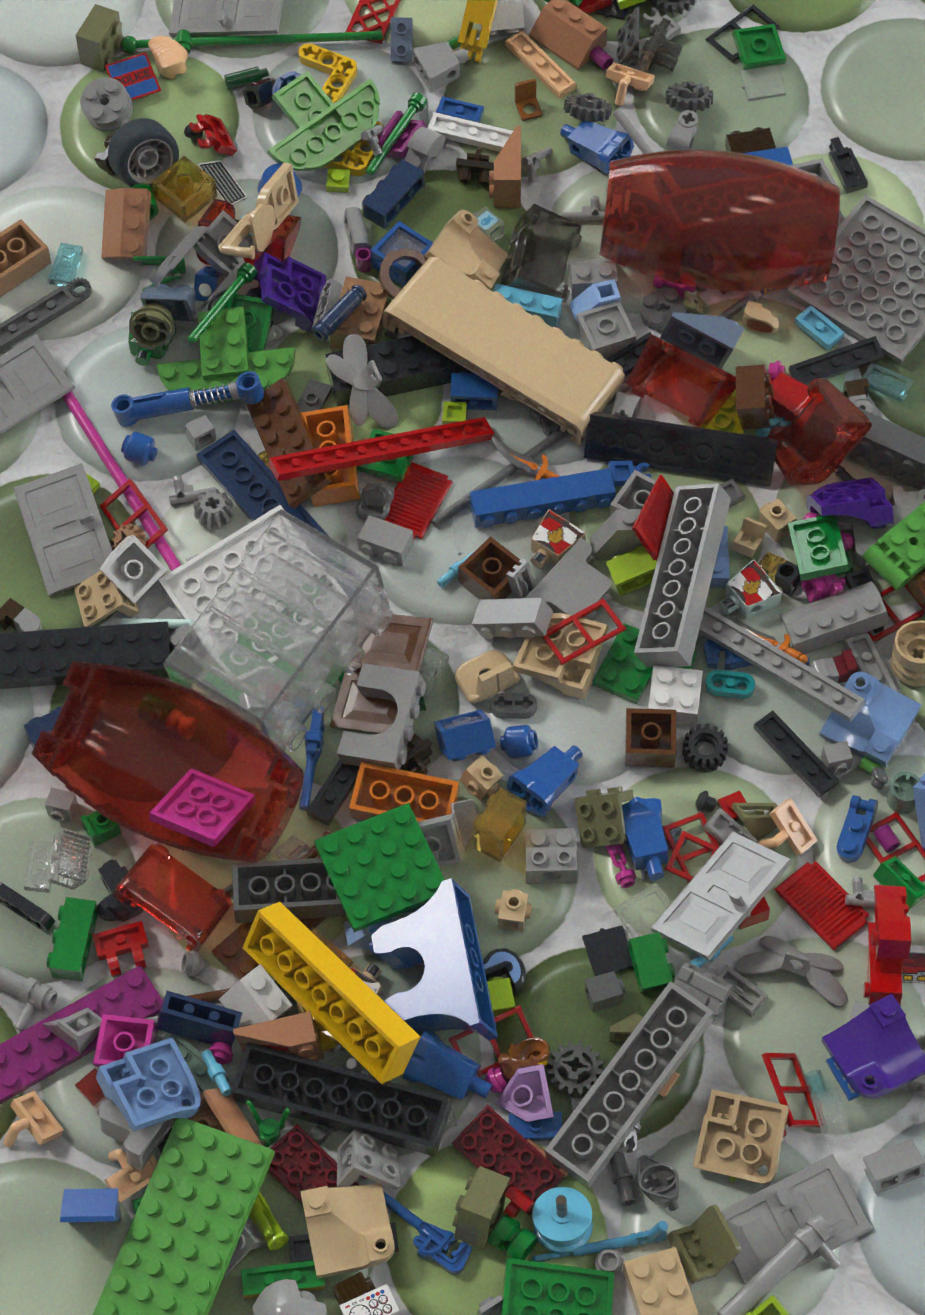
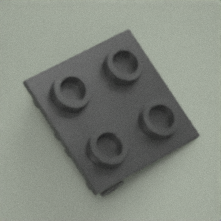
[616,6,639,66]

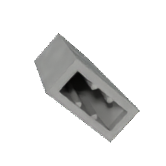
[590,509,641,560]

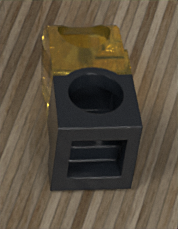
[758,552,803,597]

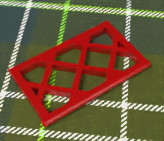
[346,0,401,44]

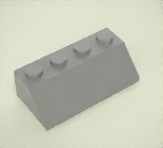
[780,581,889,654]

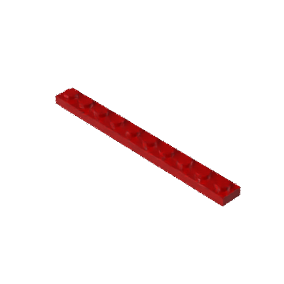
[268,417,494,481]

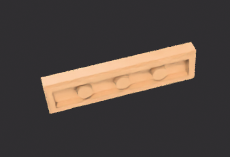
[505,30,577,99]

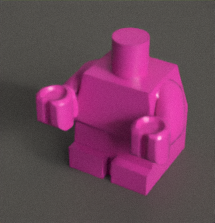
[801,574,846,603]

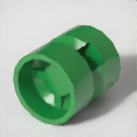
[488,1214,539,1260]

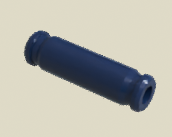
[312,285,367,341]

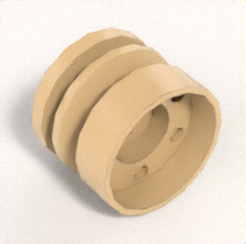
[890,621,925,687]

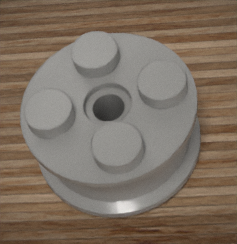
[80,78,133,131]

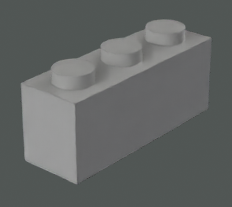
[472,598,553,639]

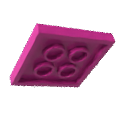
[150,768,255,847]

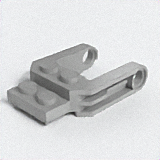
[148,210,254,324]

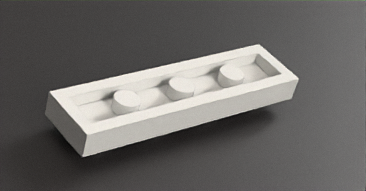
[428,112,513,152]

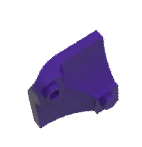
[254,252,326,332]
[806,477,894,529]
[821,994,925,1099]

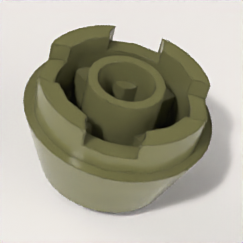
[129,303,175,350]

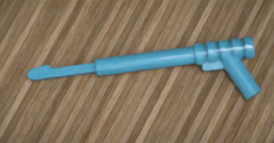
[532,1220,668,1262]

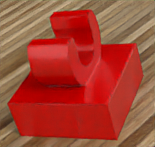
[504,1186,535,1218]

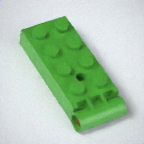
[862,502,925,591]

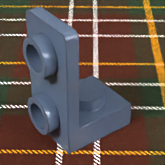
[391,17,413,62]

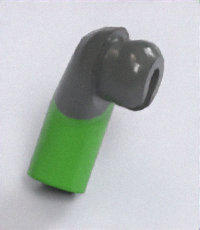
[859,756,888,790]

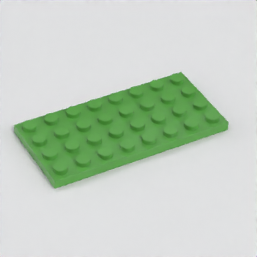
[93,1117,275,1315]

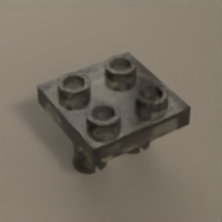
[637,18,683,73]

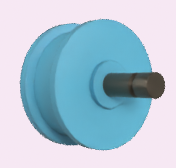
[532,1187,593,1253]

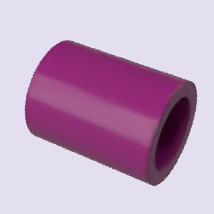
[589,46,614,70]
[355,248,372,273]
[874,824,901,853]

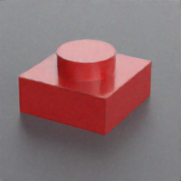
[717,790,747,821]

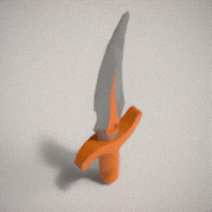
[492,437,559,481]
[735,618,808,664]

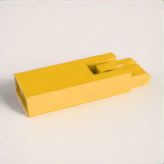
[458,0,498,63]

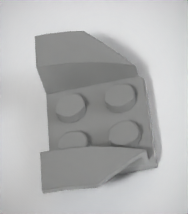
[418,798,479,867]

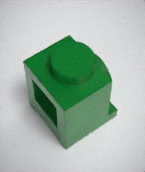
[81,805,123,847]

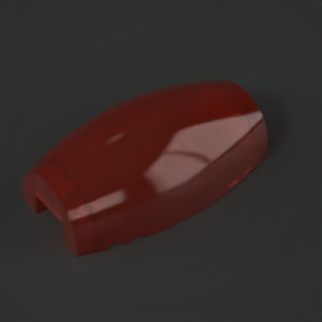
[599,149,840,291]
[31,661,304,862]

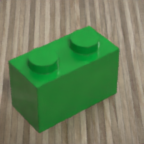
[627,932,675,993]

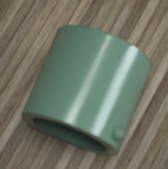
[885,772,920,814]

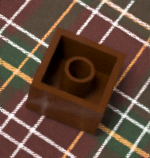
[736,364,774,430]
[458,536,525,600]
[625,708,676,768]

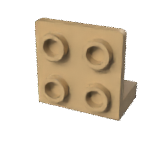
[74,571,139,627]

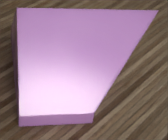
[495,1064,554,1122]

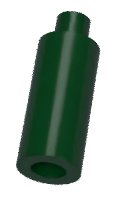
[224,66,269,91]

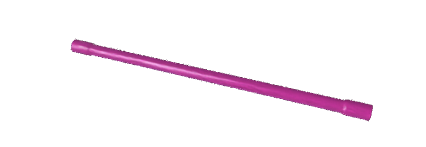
[62,391,181,571]

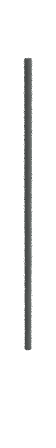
[431,293,755,528]

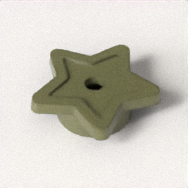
[683,290,707,315]

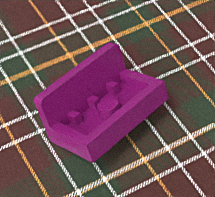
[377,111,427,158]

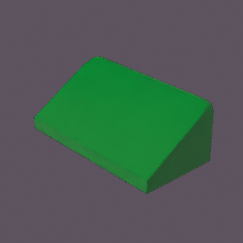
[873,856,925,909]

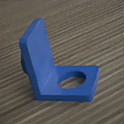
[194,266,224,301]

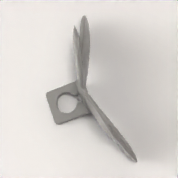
[326,334,398,429]
[736,936,847,1006]

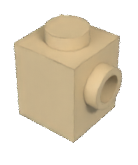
[758,499,796,542]

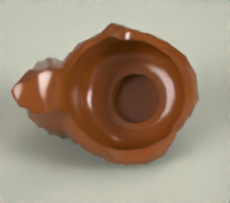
[498,1037,551,1081]

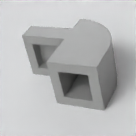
[405,127,446,174]

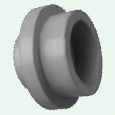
[595,1249,622,1276]

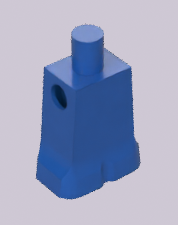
[560,119,634,175]
[507,745,583,817]
[622,797,668,881]
[402,1029,493,1100]

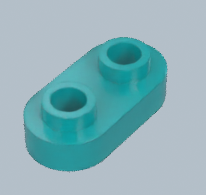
[705,670,755,699]

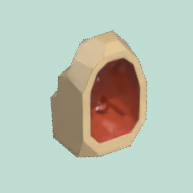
[742,301,779,334]

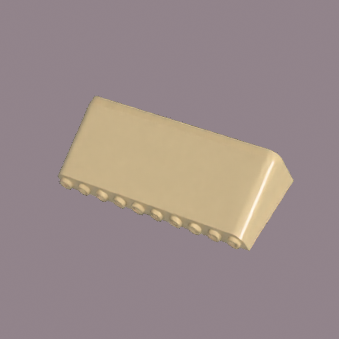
[383,256,625,446]

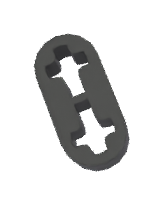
[490,693,537,719]

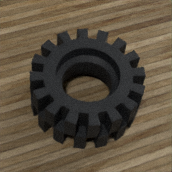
[682,724,728,773]

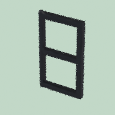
[705,4,780,63]

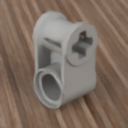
[666,110,698,155]
[611,391,641,418]

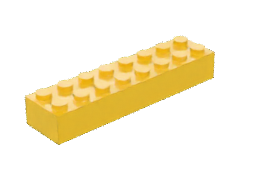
[243,902,420,1084]

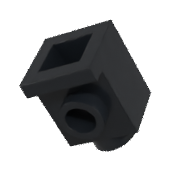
[98,860,137,894]

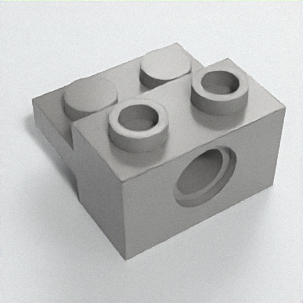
[525,828,577,884]

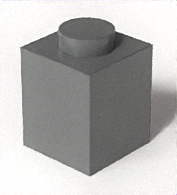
[584,971,626,1013]

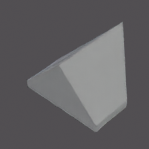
[42,1008,102,1054]

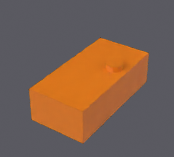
[301,405,360,507]
[349,761,460,822]

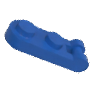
[836,795,878,863]

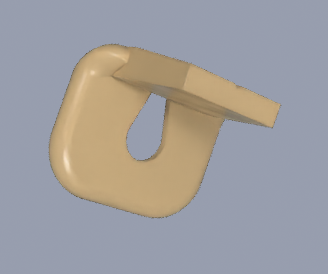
[455,650,520,703]

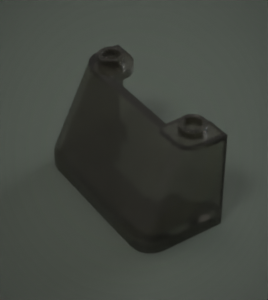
[500,204,582,303]

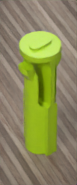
[249,1191,289,1250]

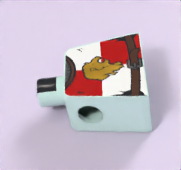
[720,560,782,618]

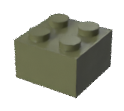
[75,4,124,72]
[452,1166,510,1250]

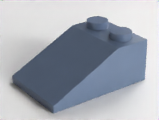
[140,284,196,321]
[660,312,744,371]

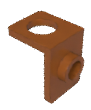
[514,78,542,121]

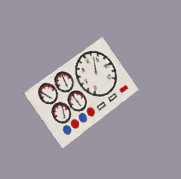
[339,1284,399,1315]

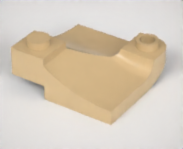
[425,210,508,290]
[513,613,609,700]
[693,1089,789,1184]
[300,1182,395,1279]

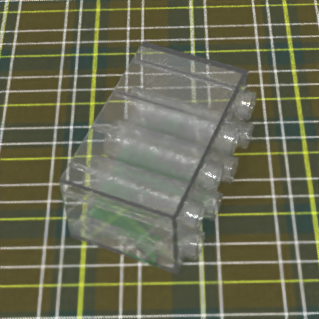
[163,509,393,761]

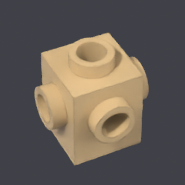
[459,755,504,801]
[495,889,532,932]

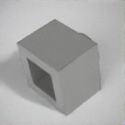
[185,415,216,451]
[821,741,853,774]
[45,787,78,821]

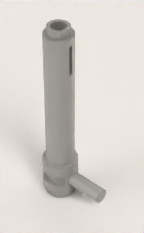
[0,966,58,1031]
[717,1215,842,1315]

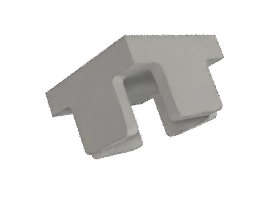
[576,300,637,360]

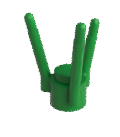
[133,256,186,291]
[246,1100,290,1147]

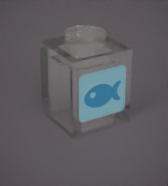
[472,207,504,242]

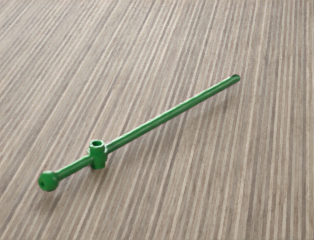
[122,29,383,54]

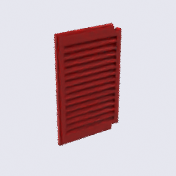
[381,462,453,540]
[632,474,674,561]
[774,861,870,951]

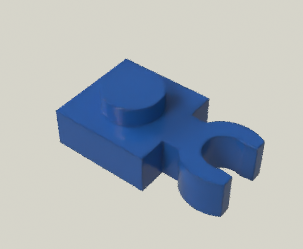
[607,461,651,486]

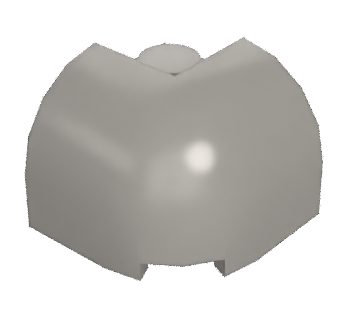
[252,1279,327,1315]

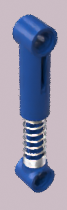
[111,371,265,427]

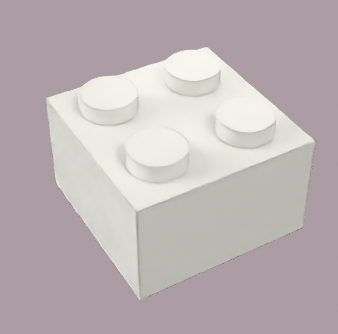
[648,665,703,728]

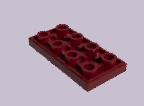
[451,1104,566,1217]
[268,1124,359,1206]

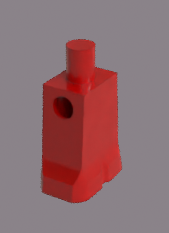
[771,372,826,437]

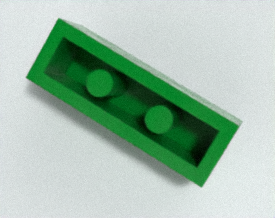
[47,897,98,982]

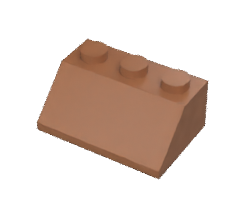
[529,0,607,70]
[101,188,151,260]
[186,1088,263,1146]

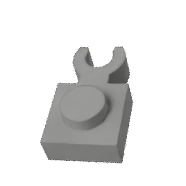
[643,7,681,44]

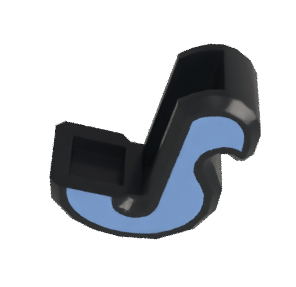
[483,948,526,996]

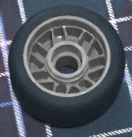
[108,118,179,189]

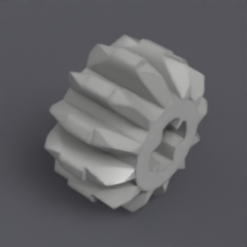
[193,489,234,529]

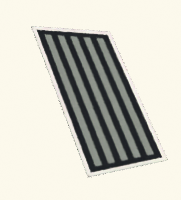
[198,160,247,206]

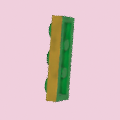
[241,1260,325,1299]

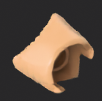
[148,36,188,79]

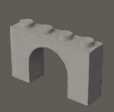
[337,663,426,769]

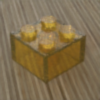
[152,156,218,223]
[473,787,527,863]

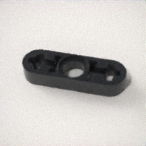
[0,882,55,933]

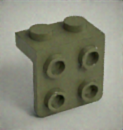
[574,786,634,848]
[667,1205,741,1284]

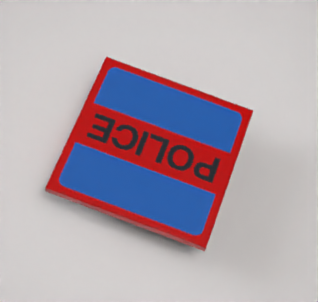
[105,52,161,101]

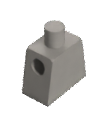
[413,42,468,93]

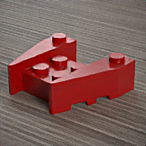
[863,885,912,1005]

